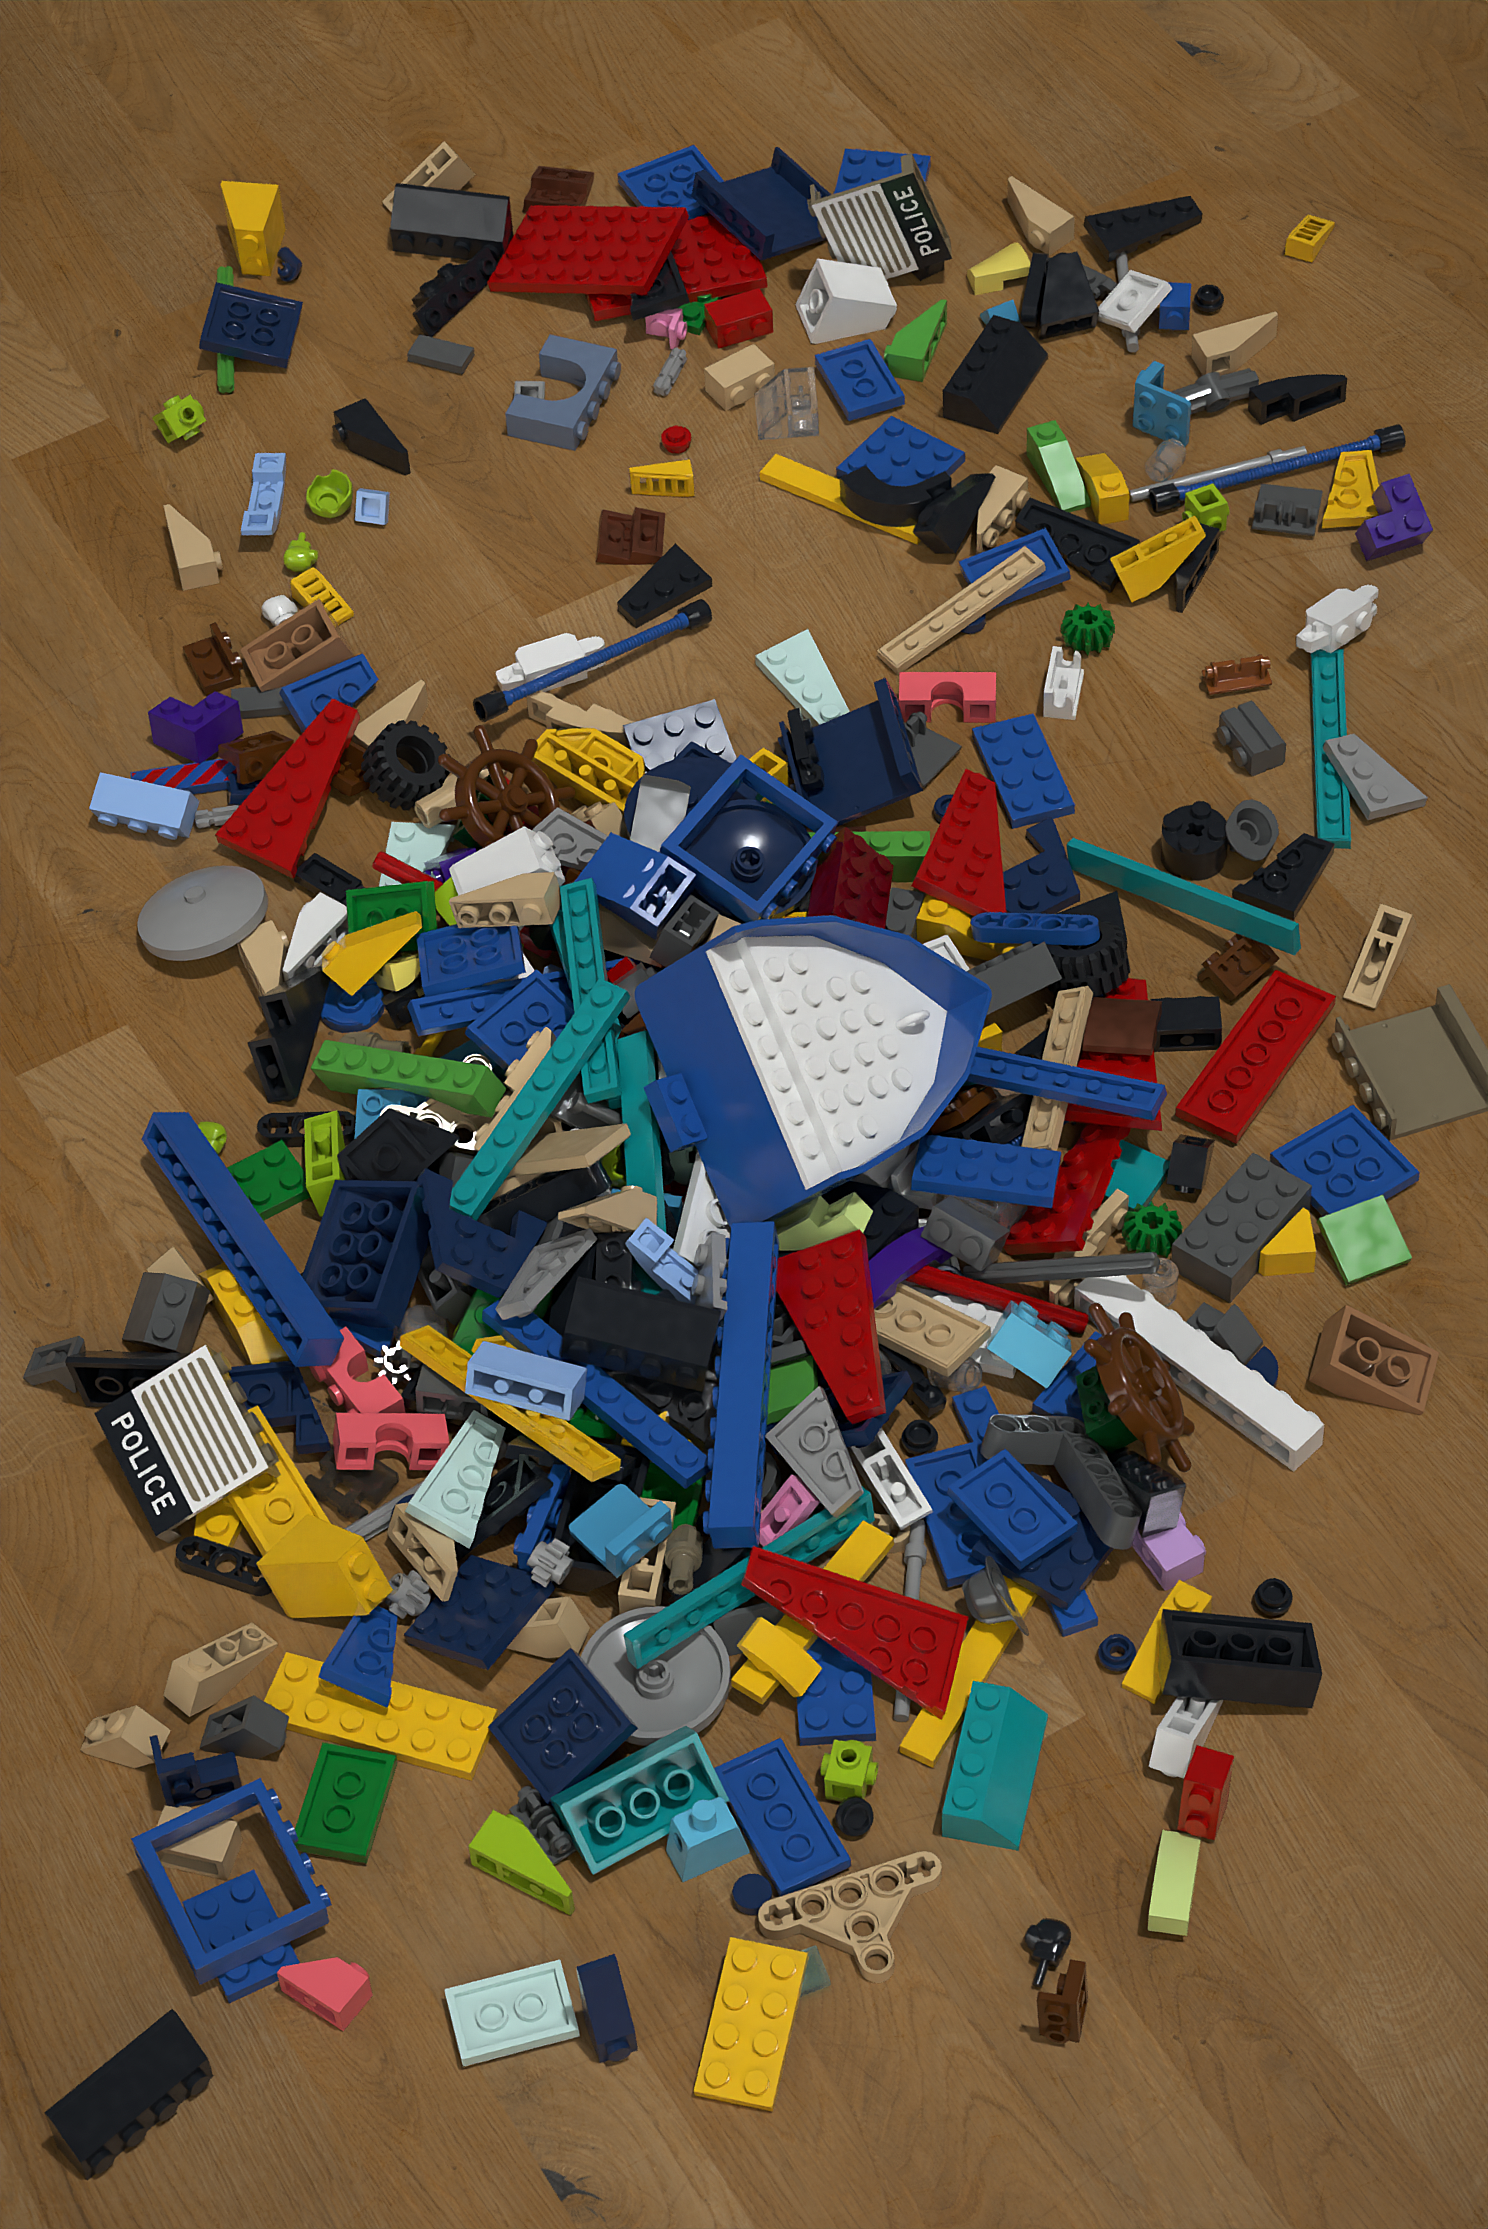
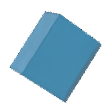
[980,299,1020,325]

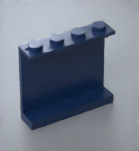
[691,147,831,261]
[778,678,923,827]

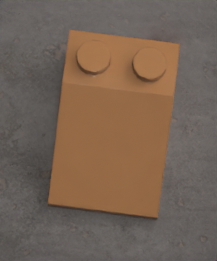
[240,599,355,692]
[1309,1305,1439,1415]

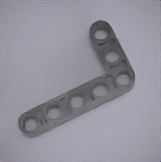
[980,1414,1142,1550]

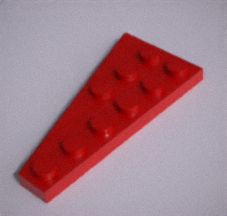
[215,698,360,879]
[911,769,1006,916]
[1064,977,1163,1131]
[1003,1123,1131,1255]
[776,1229,886,1424]
[741,1546,968,1720]

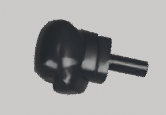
[1025,1918,1071,1988]

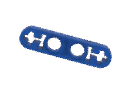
[970,912,1100,946]

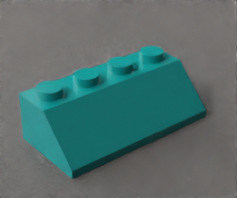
[942,1681,1048,1851]
[550,1725,729,1874]

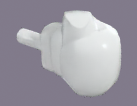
[261,595,298,626]

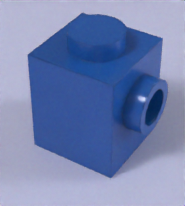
[1159,282,1191,330]

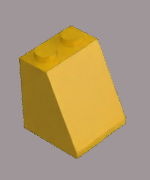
[221,181,286,276]
[256,1514,393,1618]

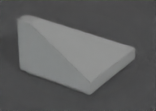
[514,381,545,400]

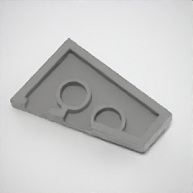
[532,807,608,871]

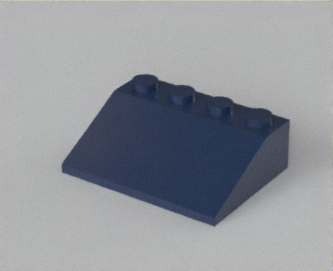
[302,1180,431,1328]

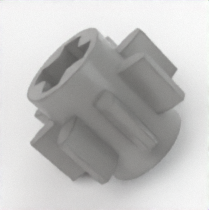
[373,1341,419,1387]
[527,1538,574,1587]
[385,1570,431,1619]

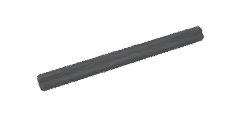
[963,1252,1160,1285]

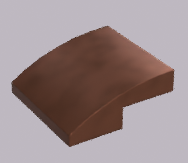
[524,166,594,211]
[596,507,665,565]
[1083,997,1162,1055]

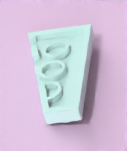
[755,629,850,727]
[379,822,456,887]
[405,1410,505,1549]

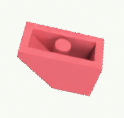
[277,1957,373,2031]

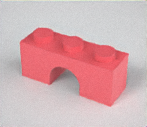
[899,672,996,723]
[309,1327,406,1413]
[332,1413,450,1470]

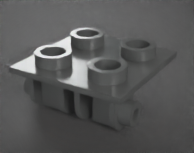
[1252,483,1323,536]
[905,712,962,787]
[509,1786,577,1865]

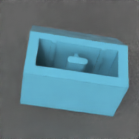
[987,1300,1072,1388]

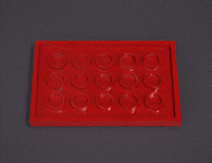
[487,205,689,295]
[585,216,768,321]

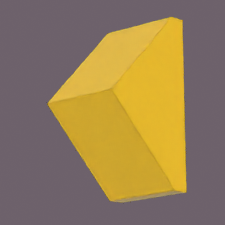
[1258,1207,1316,1276]

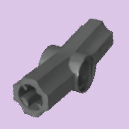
[1171,368,1259,414]

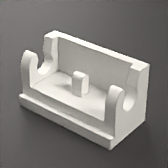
[1043,646,1084,720]

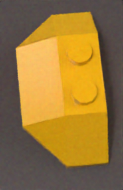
[533,728,645,815]
[197,1262,290,1365]

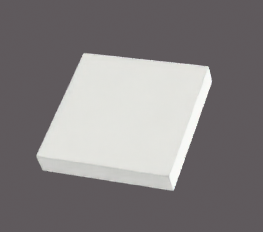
[1098,270,1172,333]

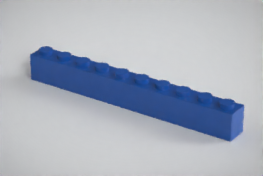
[141,1112,344,1367]
[703,1221,780,1549]

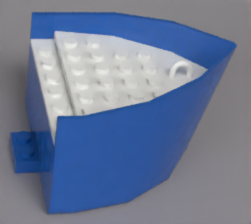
[634,915,992,1227]

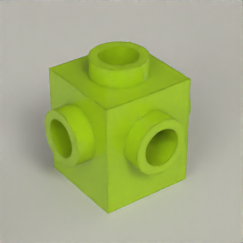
[152,394,207,443]
[1182,483,1229,532]
[821,1739,879,1802]

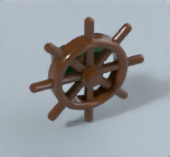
[438,725,576,851]
[1075,1303,1195,1472]

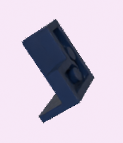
[150,1735,242,1808]

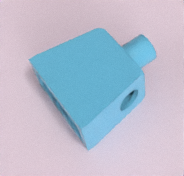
[666,1797,750,1882]

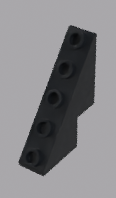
[248,966,331,1103]
[1107,1447,1186,1538]

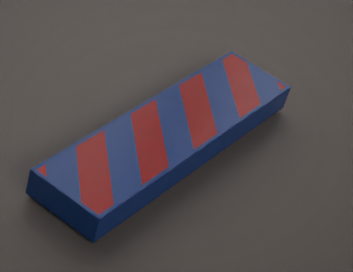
[130,759,237,794]

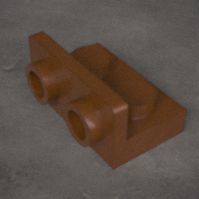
[183,622,243,696]
[218,731,294,784]
[1197,934,1280,1002]
[930,1086,997,1135]
[1037,1959,1088,2043]

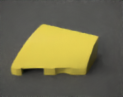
[967,242,1031,295]
[373,951,420,992]

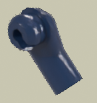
[277,247,302,282]

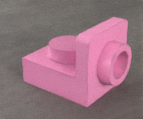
[645,308,687,349]

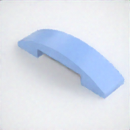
[241,453,286,535]
[625,1218,726,1326]

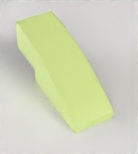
[774,1192,873,1251]
[1148,1830,1201,1936]

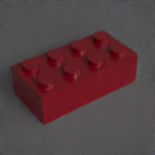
[807,827,894,929]

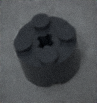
[1161,801,1228,881]

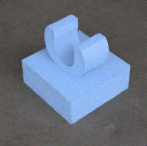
[355,488,390,525]

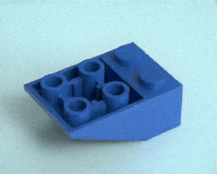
[574,833,696,940]

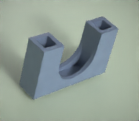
[505,335,621,451]

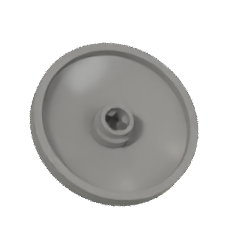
[137,866,268,961]
[581,1606,731,1746]

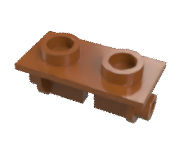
[1202,654,1272,695]

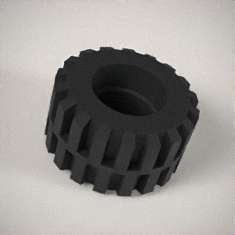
[361,720,450,810]
[1046,921,1131,997]

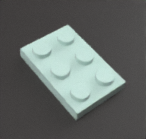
[444,1960,580,2067]

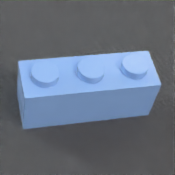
[89,772,200,840]
[465,1341,587,1421]

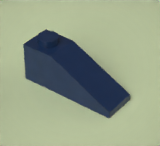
[576,1954,638,2063]

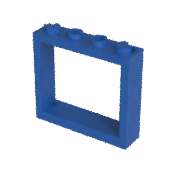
[660,754,838,923]
[131,1778,332,1985]

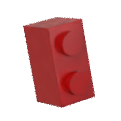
[704,288,774,349]
[1177,1745,1234,1841]

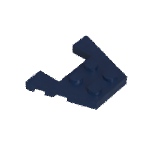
[1003,817,1080,914]
[418,1168,547,1298]
[229,1360,331,1455]

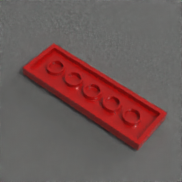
[1175,970,1336,1144]

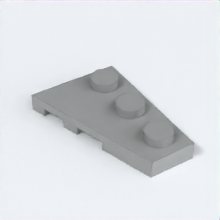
[1323,734,1428,820]
[495,1228,597,1320]
[691,1232,727,1322]
[765,1386,864,1518]

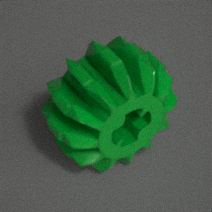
[1061,602,1115,656]
[1122,1200,1183,1259]

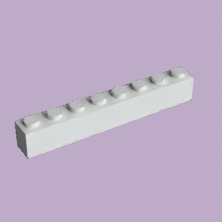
[1074,1275,1324,1472]

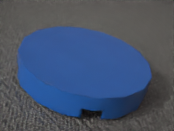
[320,978,385,1033]

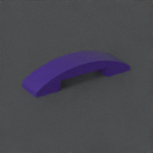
[869,1226,954,1309]

